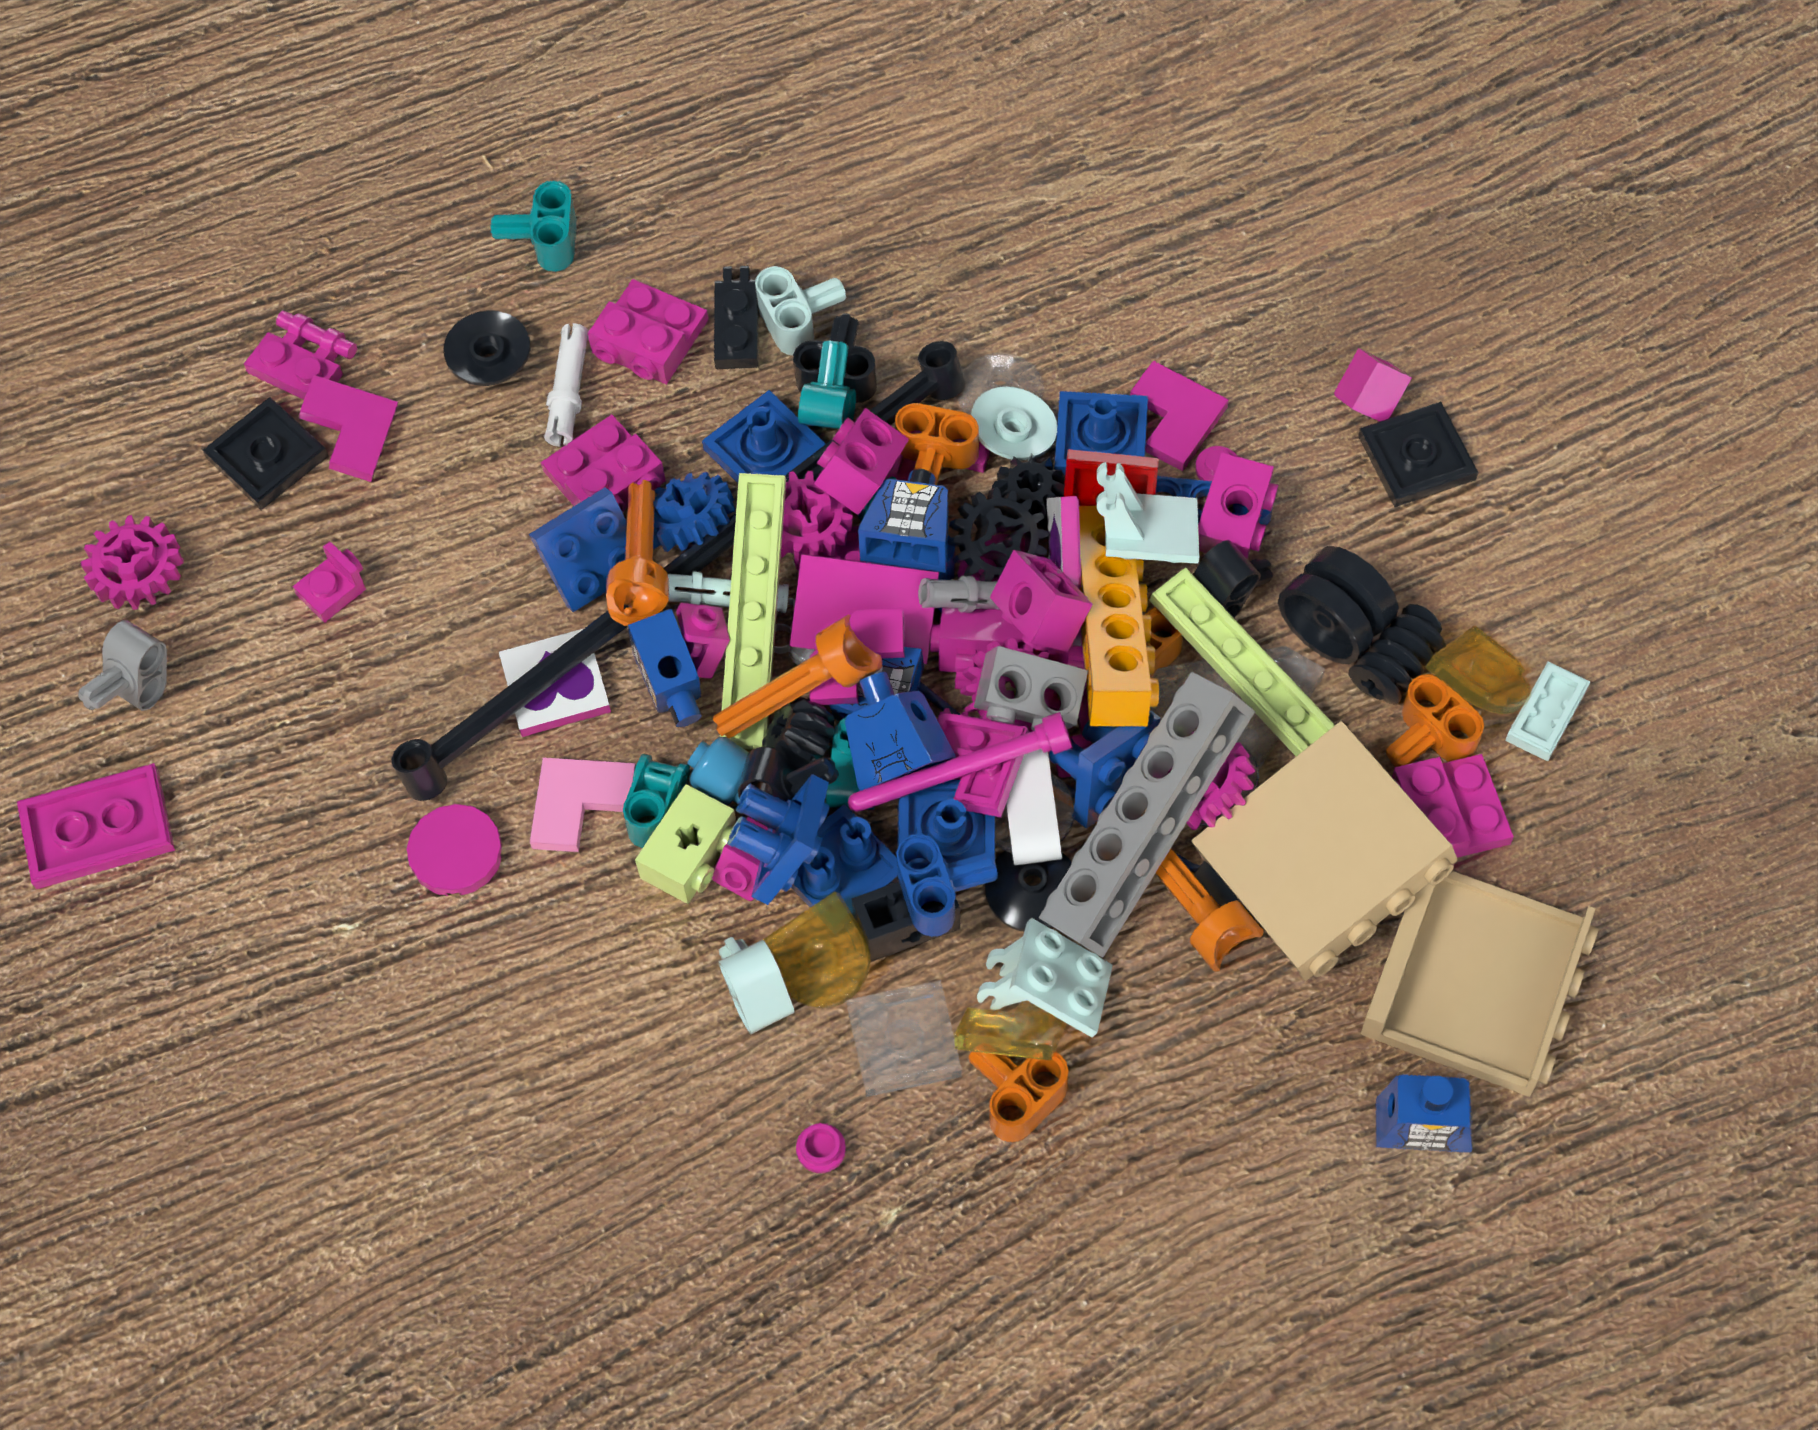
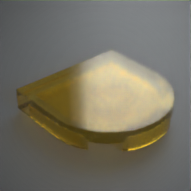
[1425,626,1531,714]
[762,892,871,1008]

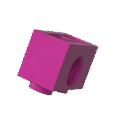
[1198,452,1279,559]
[990,550,1093,652]

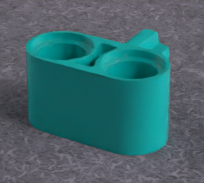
[491,181,577,272]
[798,340,856,429]

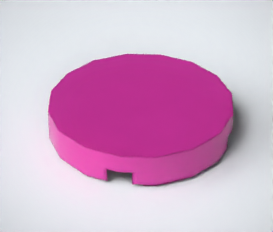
[406,804,502,896]

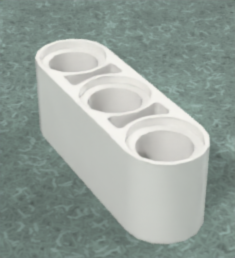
[1006,749,1062,865]

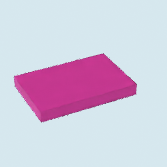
[790,554,939,664]
[17,763,175,890]

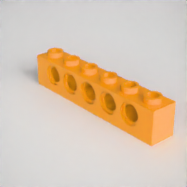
[1079,506,1159,727]

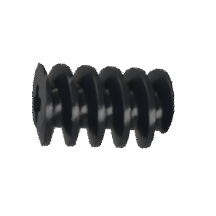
[1348,604,1446,705]

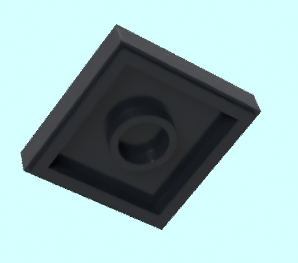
[202,397,329,510]
[1358,402,1478,508]

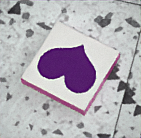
[1047,496,1081,589]
[499,628,611,737]

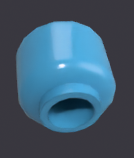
[687,737,749,805]

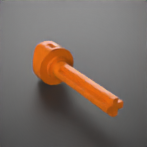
[606,480,669,626]
[713,614,882,739]
[1141,814,1264,972]

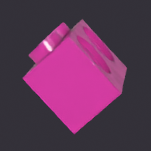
[814,408,909,515]

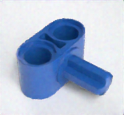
[896,834,997,937]

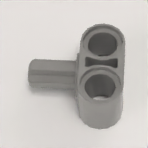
[78,620,167,711]

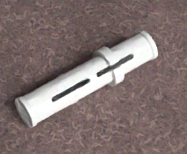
[544,323,589,447]

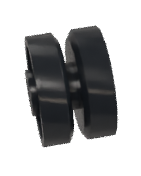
[1278,546,1399,665]

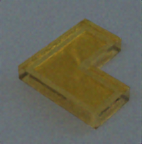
[954,1000,1067,1060]

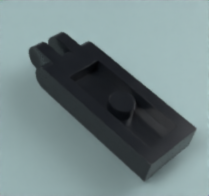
[714,265,759,370]

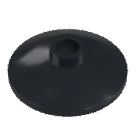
[443,310,531,386]
[985,847,1072,932]

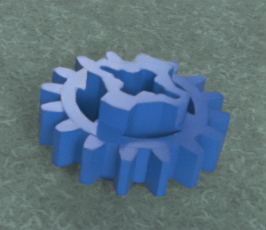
[653,472,735,552]

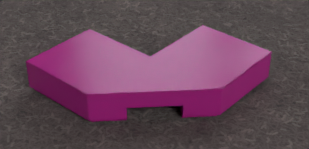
[810,608,905,705]

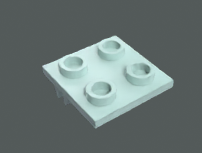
[1097,462,1199,564]
[977,918,1113,1038]

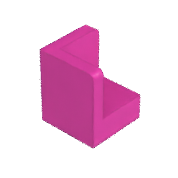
[1334,348,1412,422]

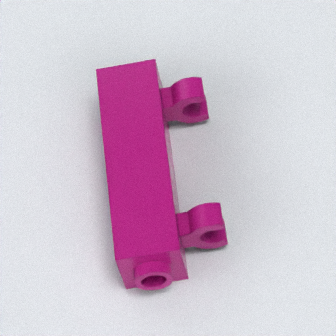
[930,607,1086,696]

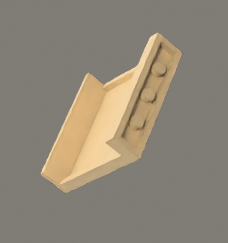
[1191,721,1457,981]
[1361,871,1599,1097]

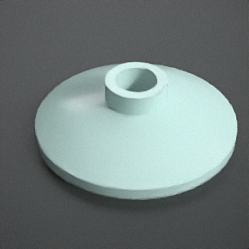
[971,386,1057,460]

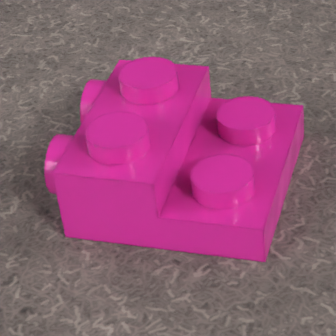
[588,279,709,385]
[541,414,666,513]
[1392,754,1514,858]

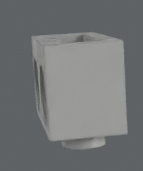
[974,646,1088,731]

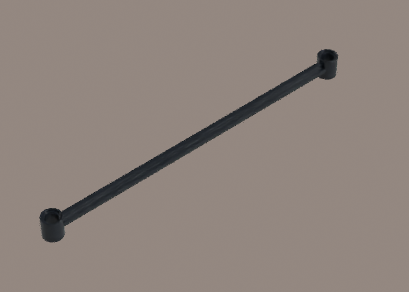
[391,341,965,801]

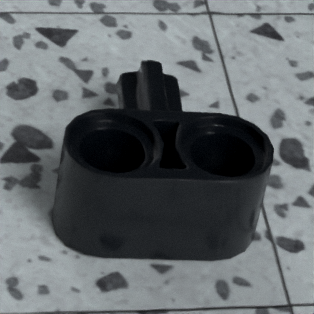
[793,313,877,403]
[1193,540,1273,618]
[738,747,839,829]

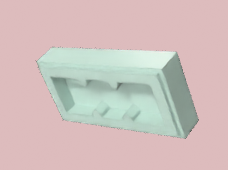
[1505,661,1590,761]

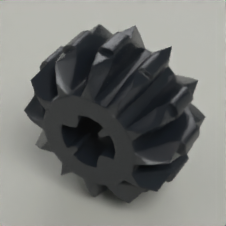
[992,453,1065,529]
[762,696,835,769]

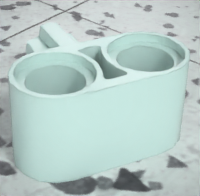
[755,266,846,355]
[718,937,794,1034]

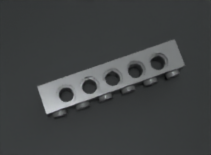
[1039,672,1255,958]

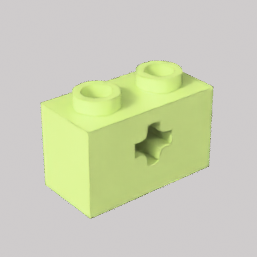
[635,784,737,904]

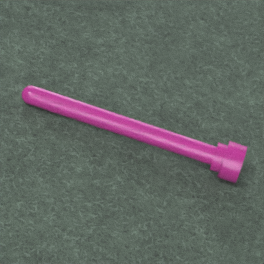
[848,712,1073,812]

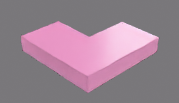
[530,758,636,852]

